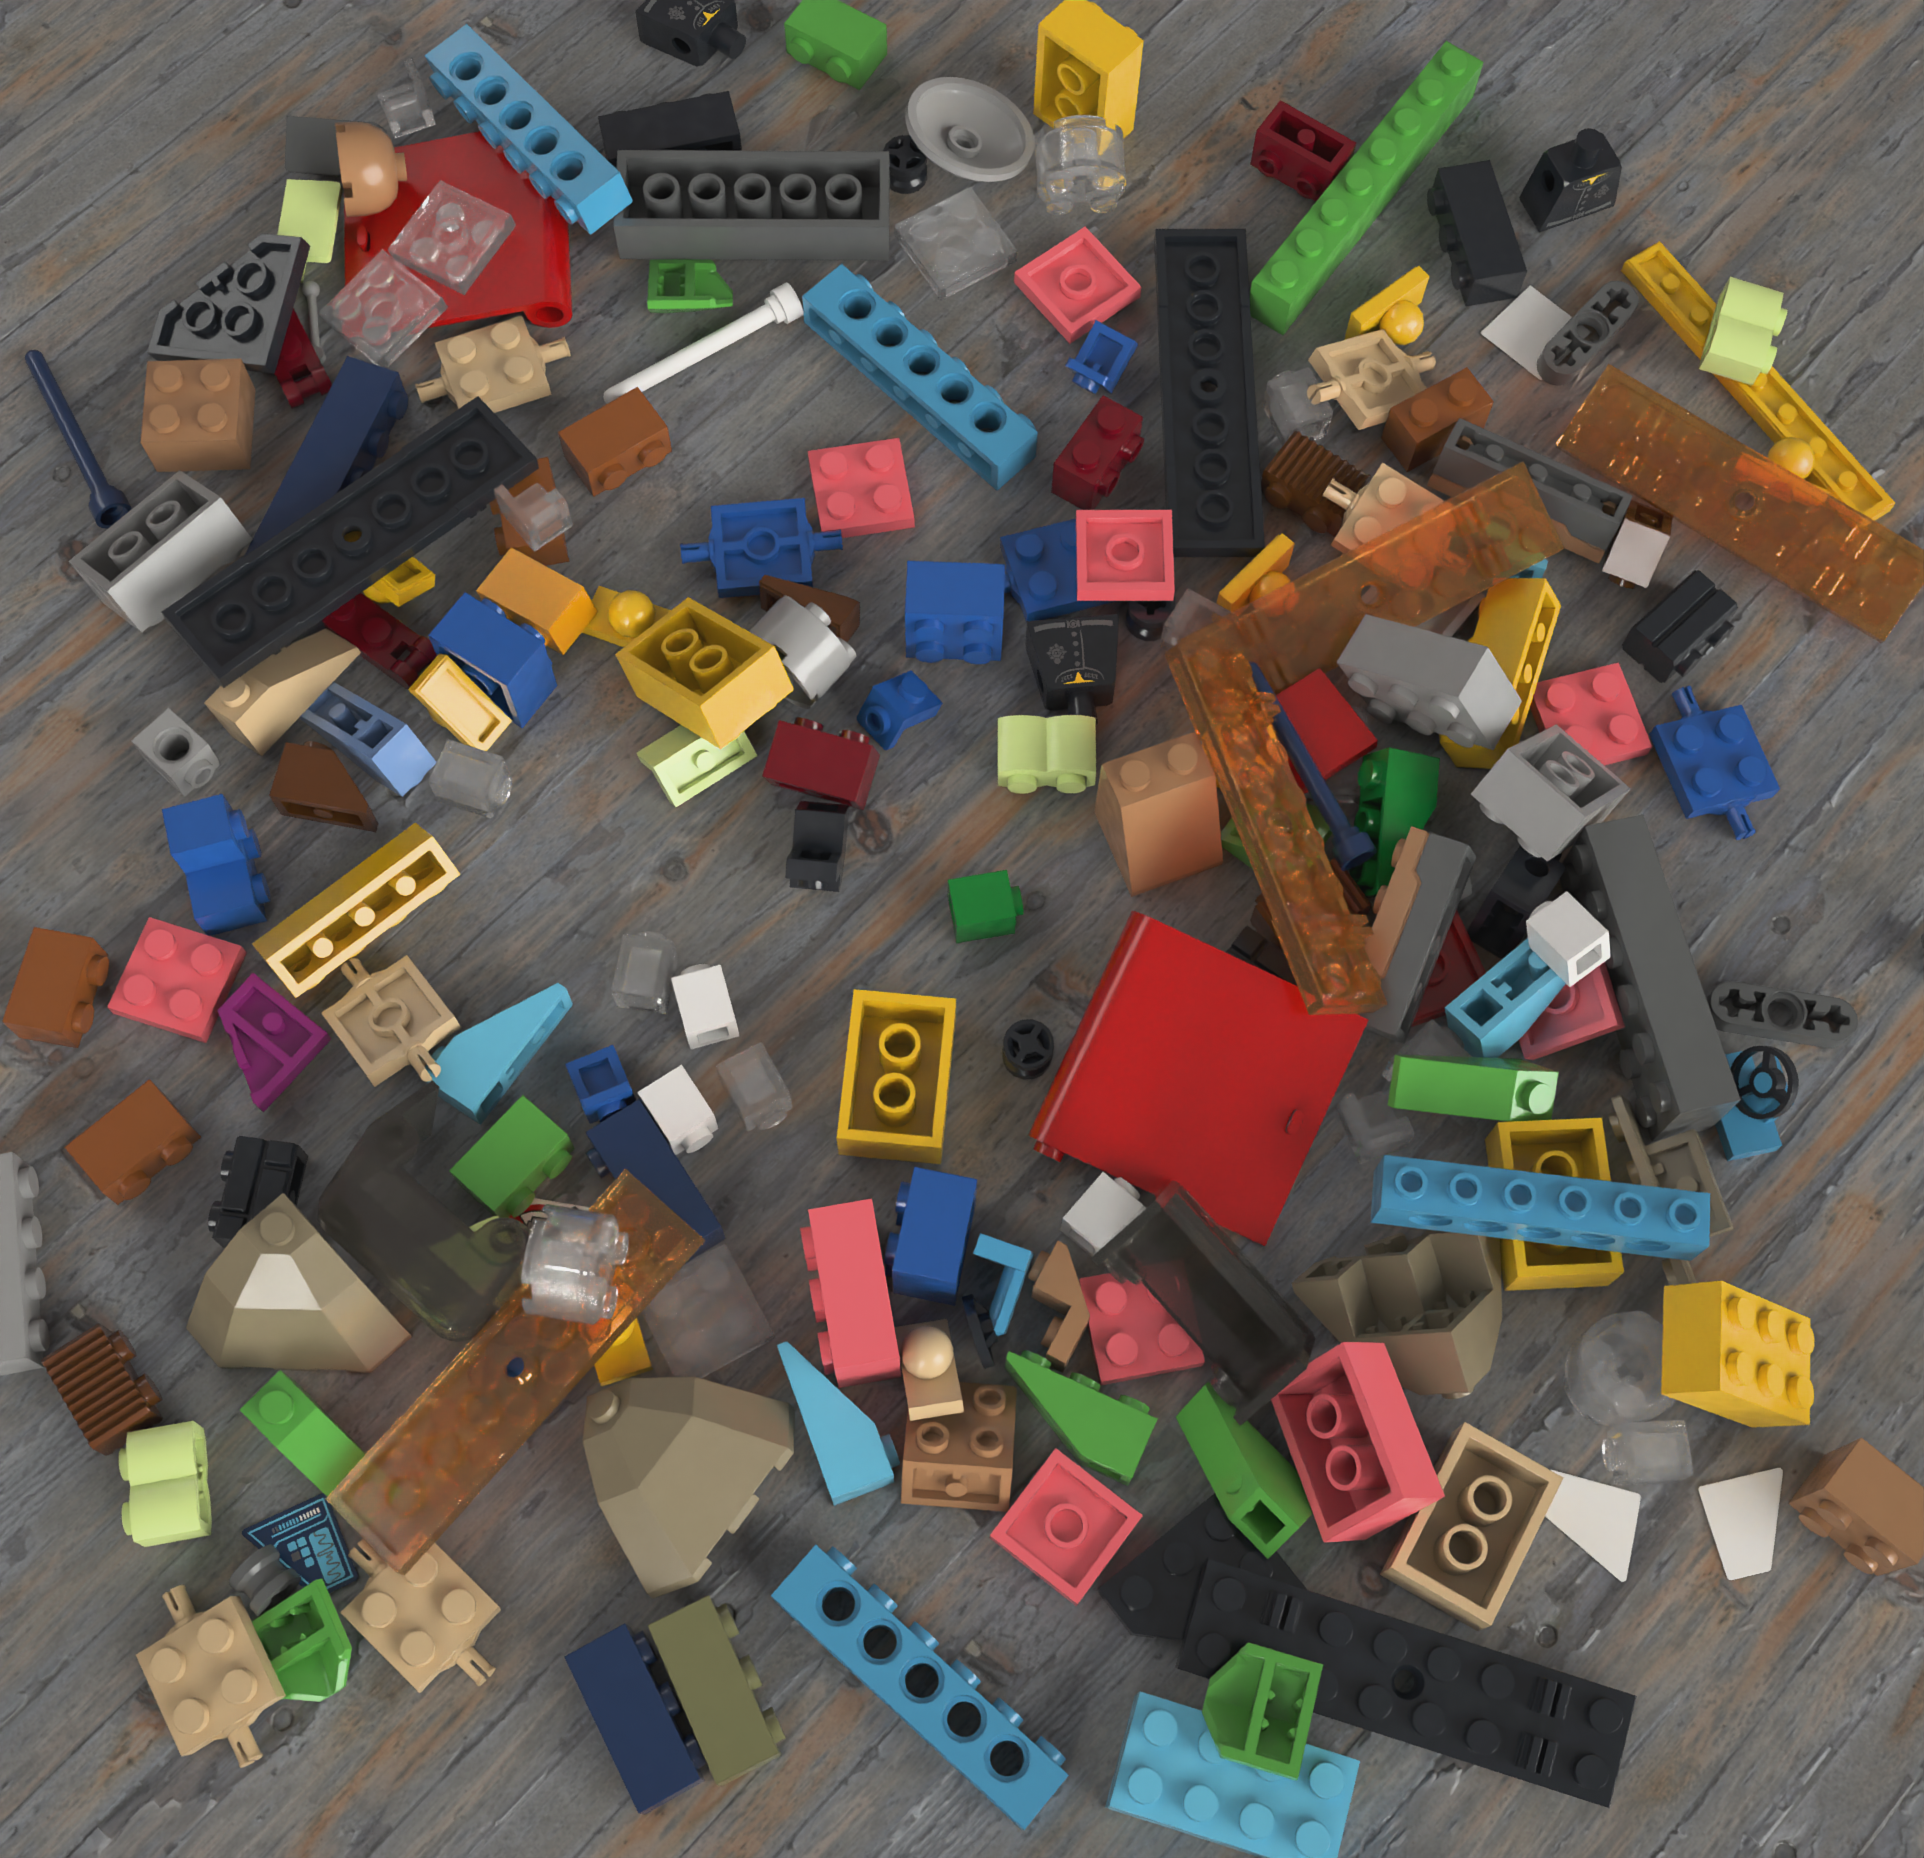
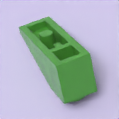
[1388,1055,1559,1122]
[240,1370,405,1532]

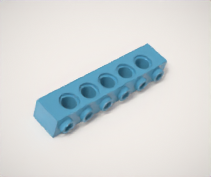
[424,24,633,235]
[802,263,1038,491]
[1370,1155,1710,1261]
[771,1544,1069,1831]

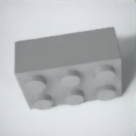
[68,470,253,633]
[1337,614,1522,750]
[1471,724,1631,861]

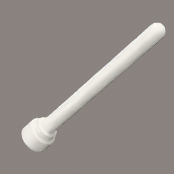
[603,282,804,404]

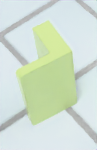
[277,179,342,283]
[637,725,757,807]

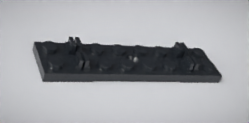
[1154,229,1265,557]
[161,396,539,688]
[1175,1558,1637,1808]

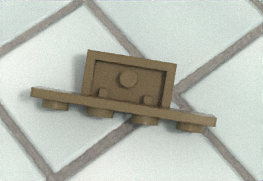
[1608,1095,1734,1285]

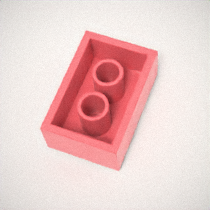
[800,1198,901,1388]
[1267,1342,1445,1543]

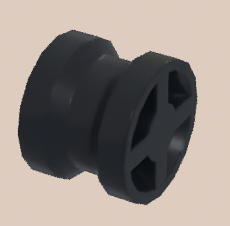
[883,135,927,194]
[1126,597,1176,641]
[1002,1019,1054,1080]

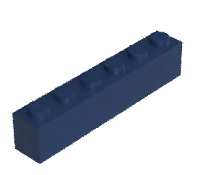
[244,356,408,557]

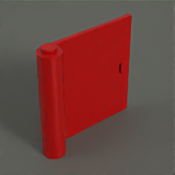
[344,131,573,342]
[1028,911,1369,1246]

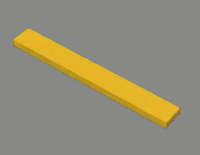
[1621,241,1895,534]

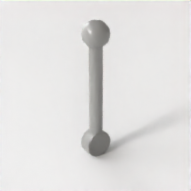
[302,281,326,364]

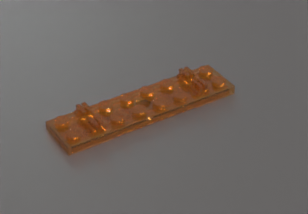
[1556,364,1924,644]
[1176,461,1565,725]
[1164,643,1388,1015]
[326,1169,706,1576]

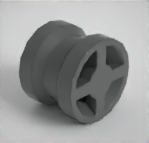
[228,1544,301,1616]

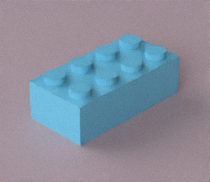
[1105,1691,1360,1858]

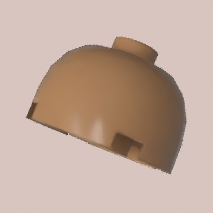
[335,122,407,217]

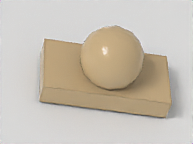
[895,1319,964,1421]

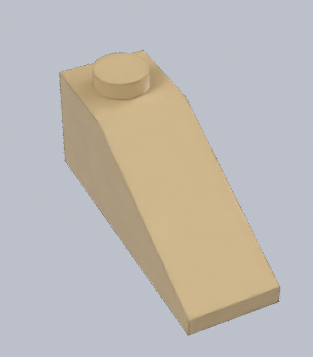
[204,628,361,756]

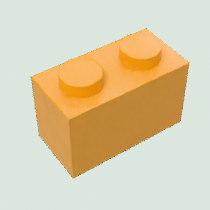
[476,547,598,655]

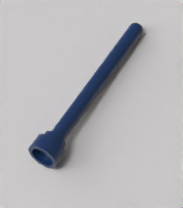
[25,350,132,529]
[1241,661,1377,871]

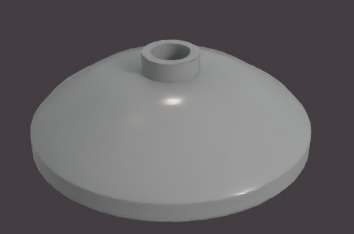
[905,77,1034,182]

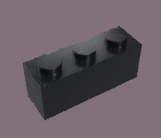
[598,91,742,169]
[1427,160,1527,306]

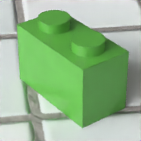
[784,0,887,90]
[449,1095,575,1222]

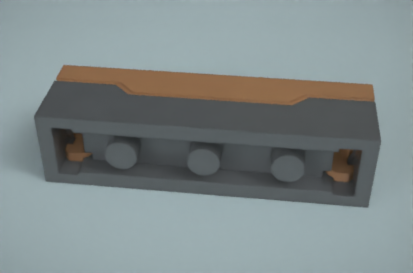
[1427,418,1633,564]
[1337,826,1477,1044]

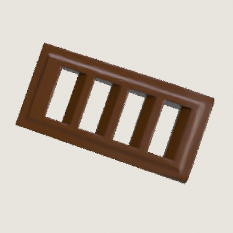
[759,575,860,642]

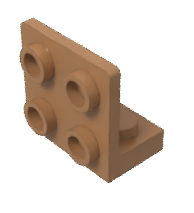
[901,1382,1017,1512]

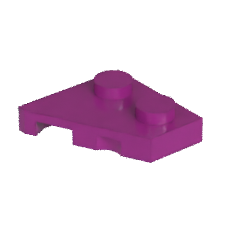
[217,973,332,1113]

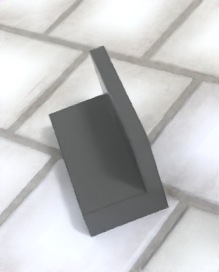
[285,116,387,177]

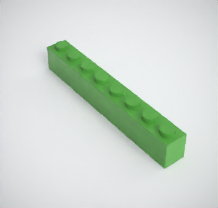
[1250,41,1484,335]

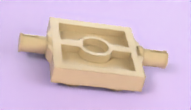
[415,315,571,413]
[1307,329,1436,430]
[1322,462,1471,595]
[321,955,461,1087]
[340,1531,501,1693]
[136,1585,286,1768]

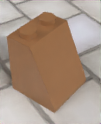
[1094,731,1223,897]

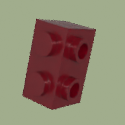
[1250,100,1357,201]
[1051,395,1144,510]
[762,717,880,811]

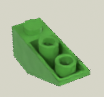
[1004,1350,1157,1486]
[1176,1381,1313,1559]

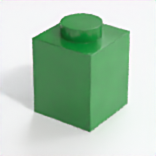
[947,870,1024,943]

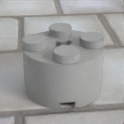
[749,595,857,709]

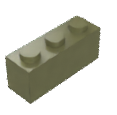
[648,1595,786,1786]

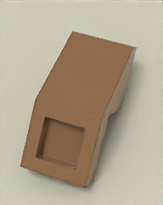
[1028,1241,1090,1373]

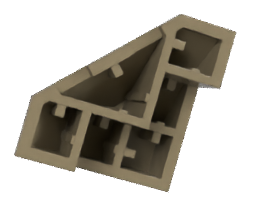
[186,1193,412,1373]
[1291,1230,1502,1399]
[583,1377,795,1599]

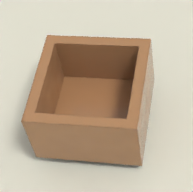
[141,358,256,472]
[1788,1438,1924,1576]

